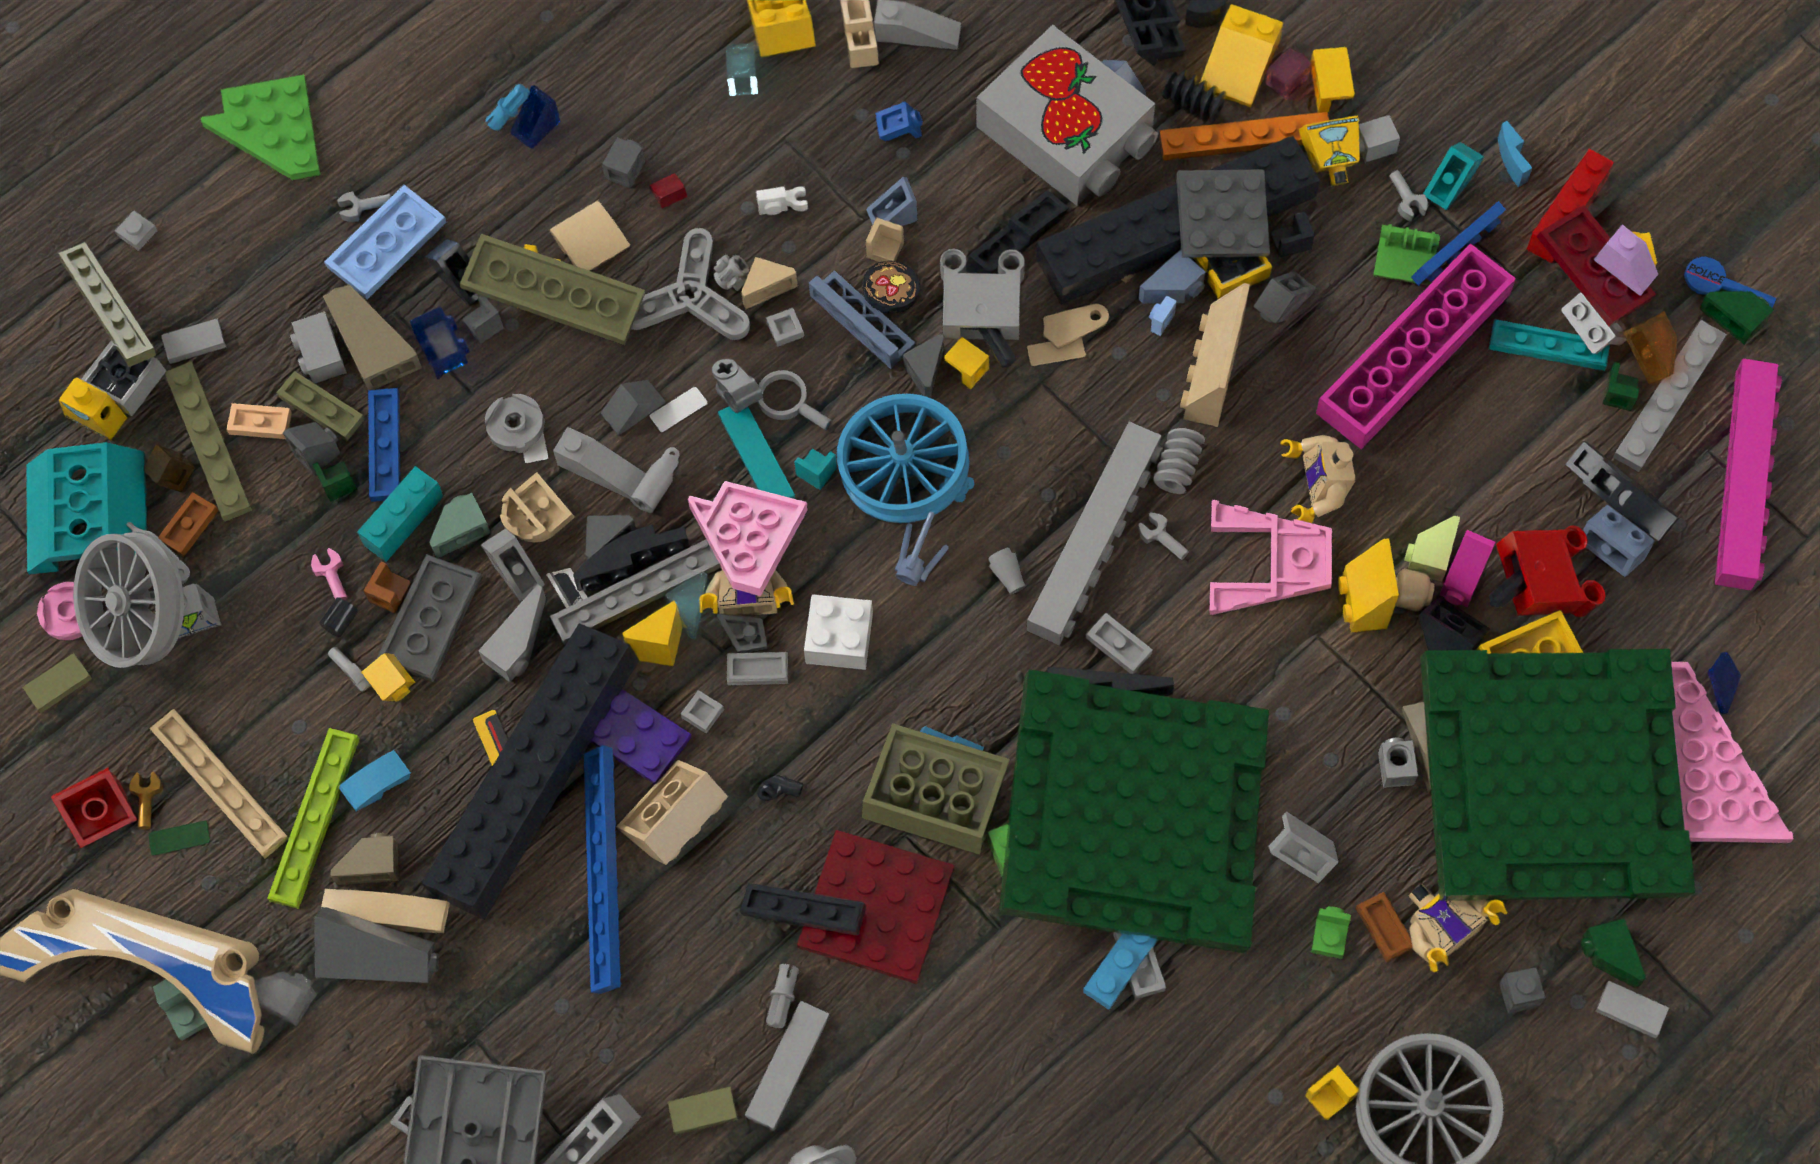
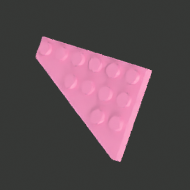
[1671,662,1793,843]

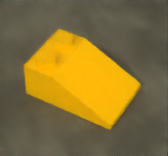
[1200,4,1283,107]
[1338,538,1399,632]
[1476,610,1583,653]

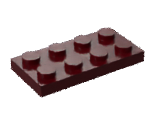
[1537,205,1656,327]

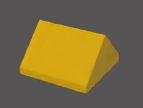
[622,601,683,666]

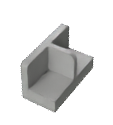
[1269,812,1339,883]

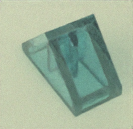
[665,572,709,639]

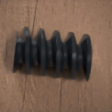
[1162,69,1226,124]

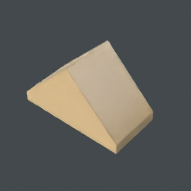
[741,257,798,309]

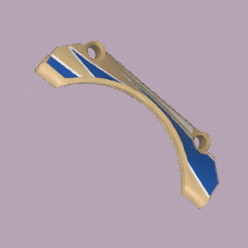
[0,889,264,1054]

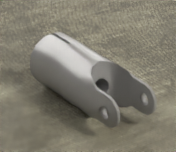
[630,447,679,513]

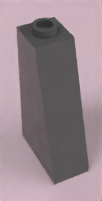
[314,907,439,983]

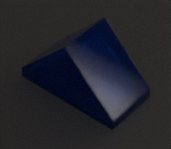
[510,85,560,148]

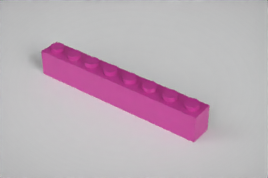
[1715,359,1782,590]

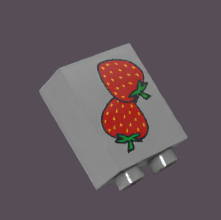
[976,25,1158,206]

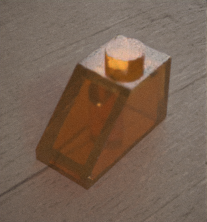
[1623,311,1678,384]

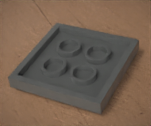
[1176,169,1270,258]

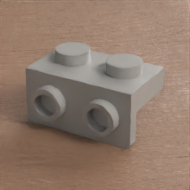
[1561,292,1629,354]

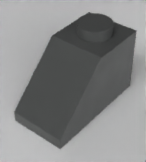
[1254,271,1317,324]
[282,422,340,475]

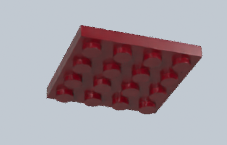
[797,830,954,984]

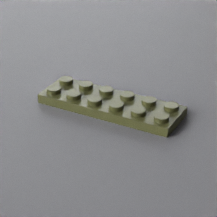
[460,234,645,345]

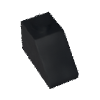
[425,239,479,306]

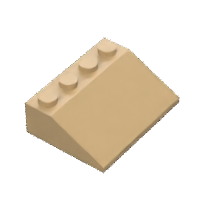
[1180,283,1250,427]

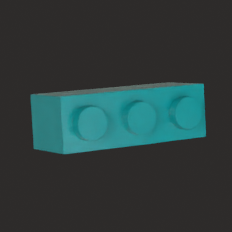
[357,466,444,562]

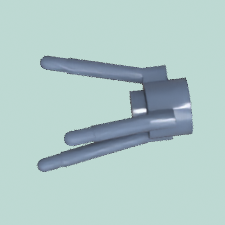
[895,512,949,586]

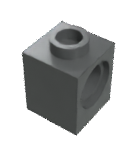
[602,137,645,188]

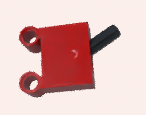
[1489,525,1606,617]

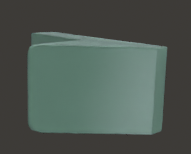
[153,980,208,1041]

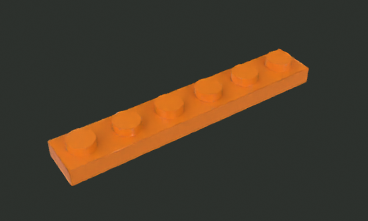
[1159,112,1329,160]

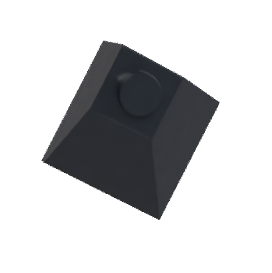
[1419,596,1490,650]

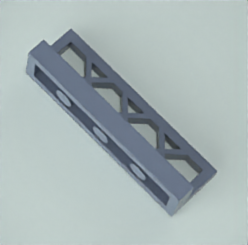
[809,270,915,369]

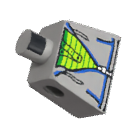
[178,584,221,638]

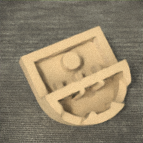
[500,472,575,542]

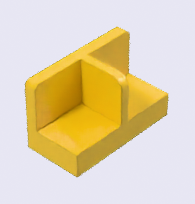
[1310,47,1354,113]

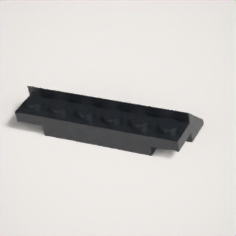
[1115,0,1186,66]

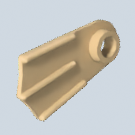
[1043,304,1109,349]

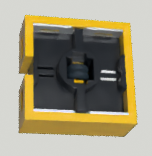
[1194,256,1272,299]

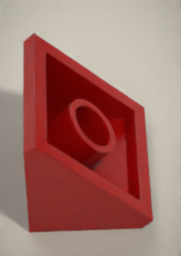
[51,768,137,848]

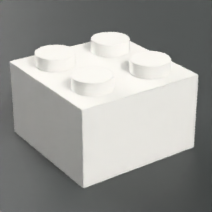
[804,595,873,670]

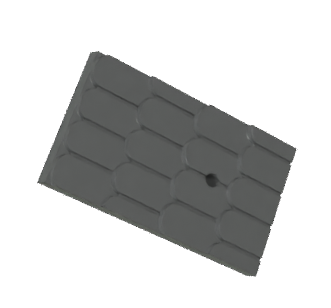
[404,1055,547,1164]

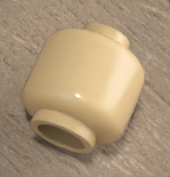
[1395,569,1434,611]

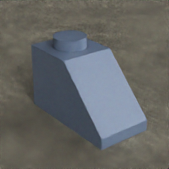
[1139,250,1205,303]

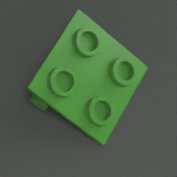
[1373,224,1440,286]

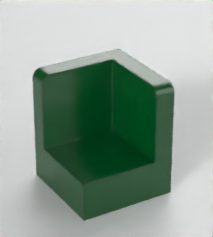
[1602,362,1639,411]
[312,461,357,502]

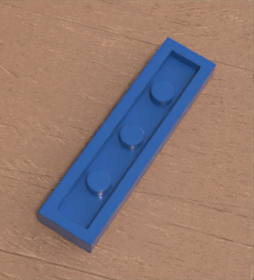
[1411,201,1506,286]
[368,388,401,502]

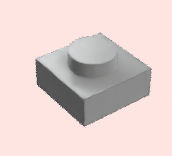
[115,211,158,251]
[766,308,804,347]
[681,690,724,734]

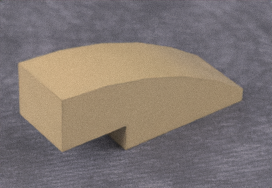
[840,0,879,68]

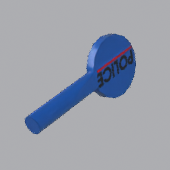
[1684,257,1776,307]

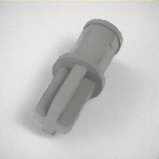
[766,964,799,1028]

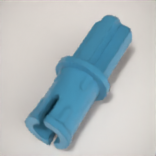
[486,84,529,131]

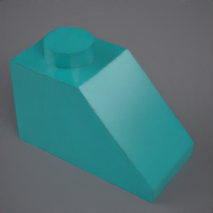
[1423,142,1484,210]

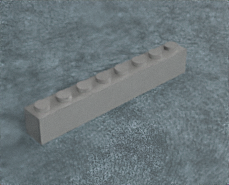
[1027,422,1163,646]

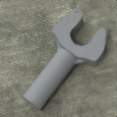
[1390,170,1428,221]
[337,192,391,222]
[1138,513,1189,560]
[328,647,371,693]

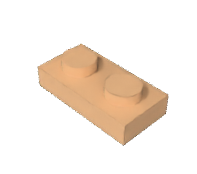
[227,403,292,439]

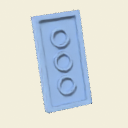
[324,185,447,299]

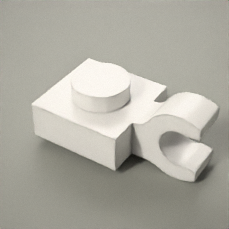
[756,187,808,215]

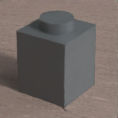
[1499,967,1545,1014]

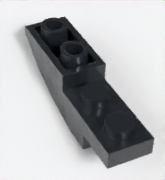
[1565,441,1679,541]
[573,524,690,591]

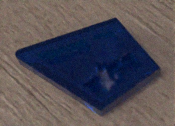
[1708,652,1741,714]

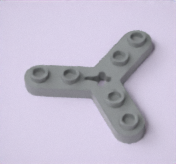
[631,228,750,340]

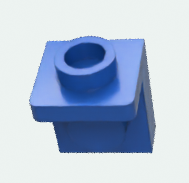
[876,102,923,142]

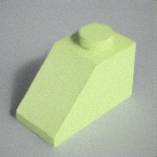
[1404,516,1460,582]

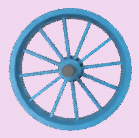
[837,394,969,523]

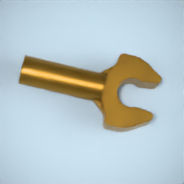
[129,772,163,830]

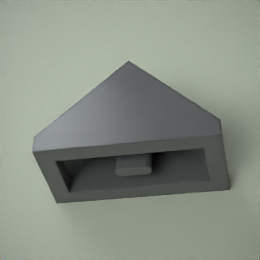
[903,335,944,398]
[601,380,666,436]
[586,515,636,560]

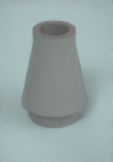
[988,548,1026,594]

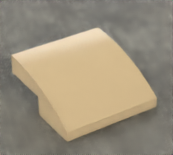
[549,201,630,271]

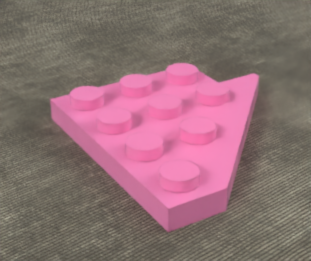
[688,481,807,596]

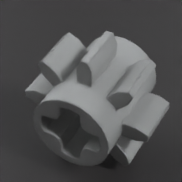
[714,254,749,291]

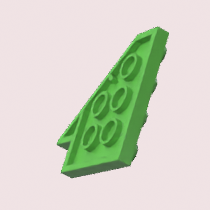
[201,75,320,180]

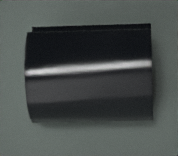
[319,597,358,637]

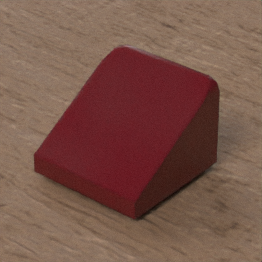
[649,173,687,209]

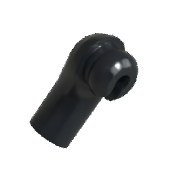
[757,775,803,801]

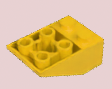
[747,0,816,57]

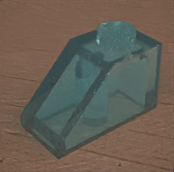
[726,43,758,96]

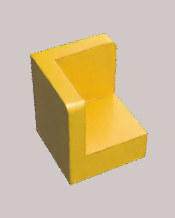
[945,337,989,389]
[1305,1066,1359,1120]

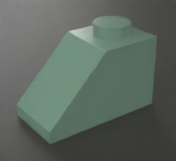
[429,493,491,558]

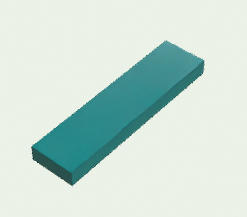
[1489,319,1610,371]
[718,406,796,499]

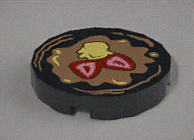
[862,260,920,313]

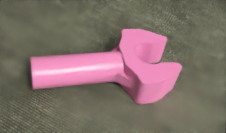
[311,548,347,601]

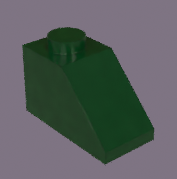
[1699,291,1774,345]
[1581,918,1646,988]

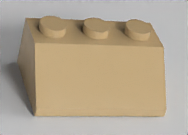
[616,760,728,865]

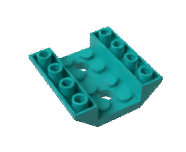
[26,442,147,575]

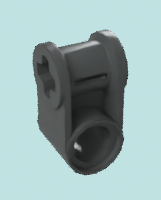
[712,359,763,413]

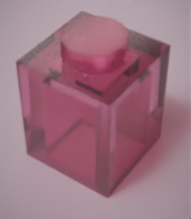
[1265,47,1311,100]

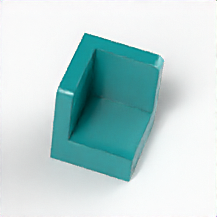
[794,448,837,490]

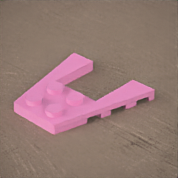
[1210,500,1332,615]

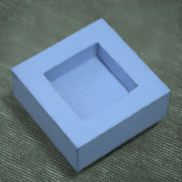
[1149,295,1177,336]

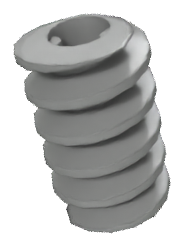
[1153,428,1205,494]

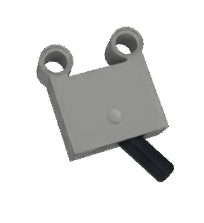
[940,249,1025,368]

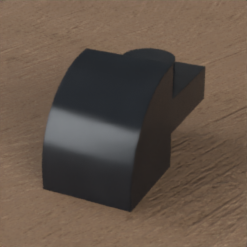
[1185,0,1227,28]

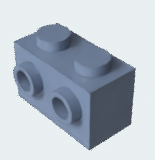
[1583,505,1655,577]

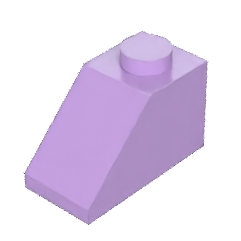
[1594,225,1658,296]

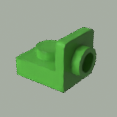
[1311,907,1351,959]

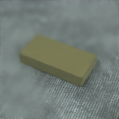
[22,653,92,713]
[668,1087,738,1135]

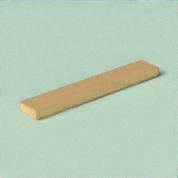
[150,709,289,859]

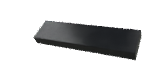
[740,883,866,936]

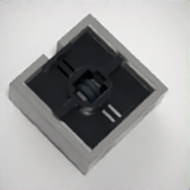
[81,340,166,416]

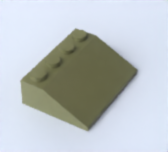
[862,723,1010,855]

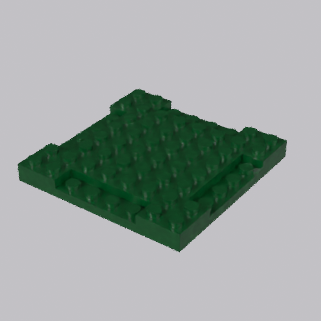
[1420,649,1696,901]
[999,669,1269,953]

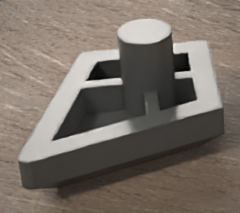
[717,614,768,653]

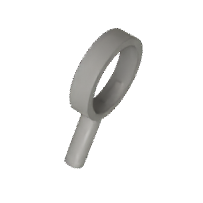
[758,370,832,430]

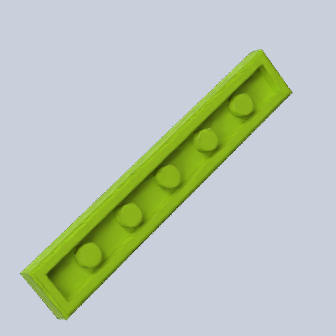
[267,728,360,909]

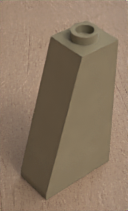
[323,284,422,390]

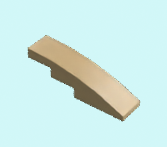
[321,889,450,933]

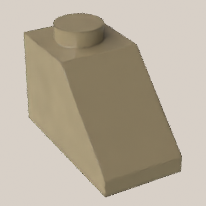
[331,833,399,885]

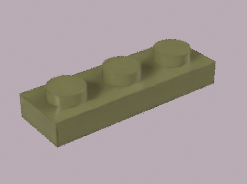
[276,371,365,441]

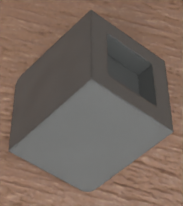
[462,295,503,344]

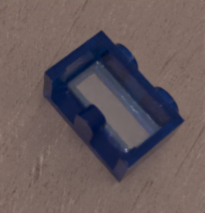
[409,306,470,380]

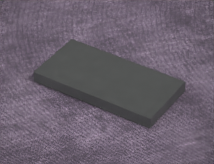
[377,554,482,682]

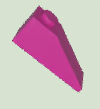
[1440,530,1496,607]

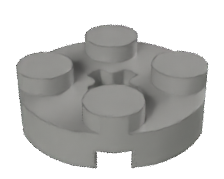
[485,394,545,453]

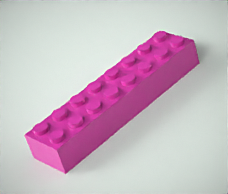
[1316,243,1516,449]

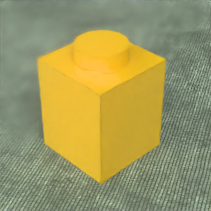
[361,653,415,702]

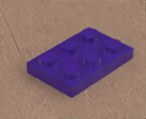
[591,689,692,785]

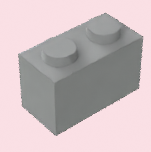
[290,312,347,384]

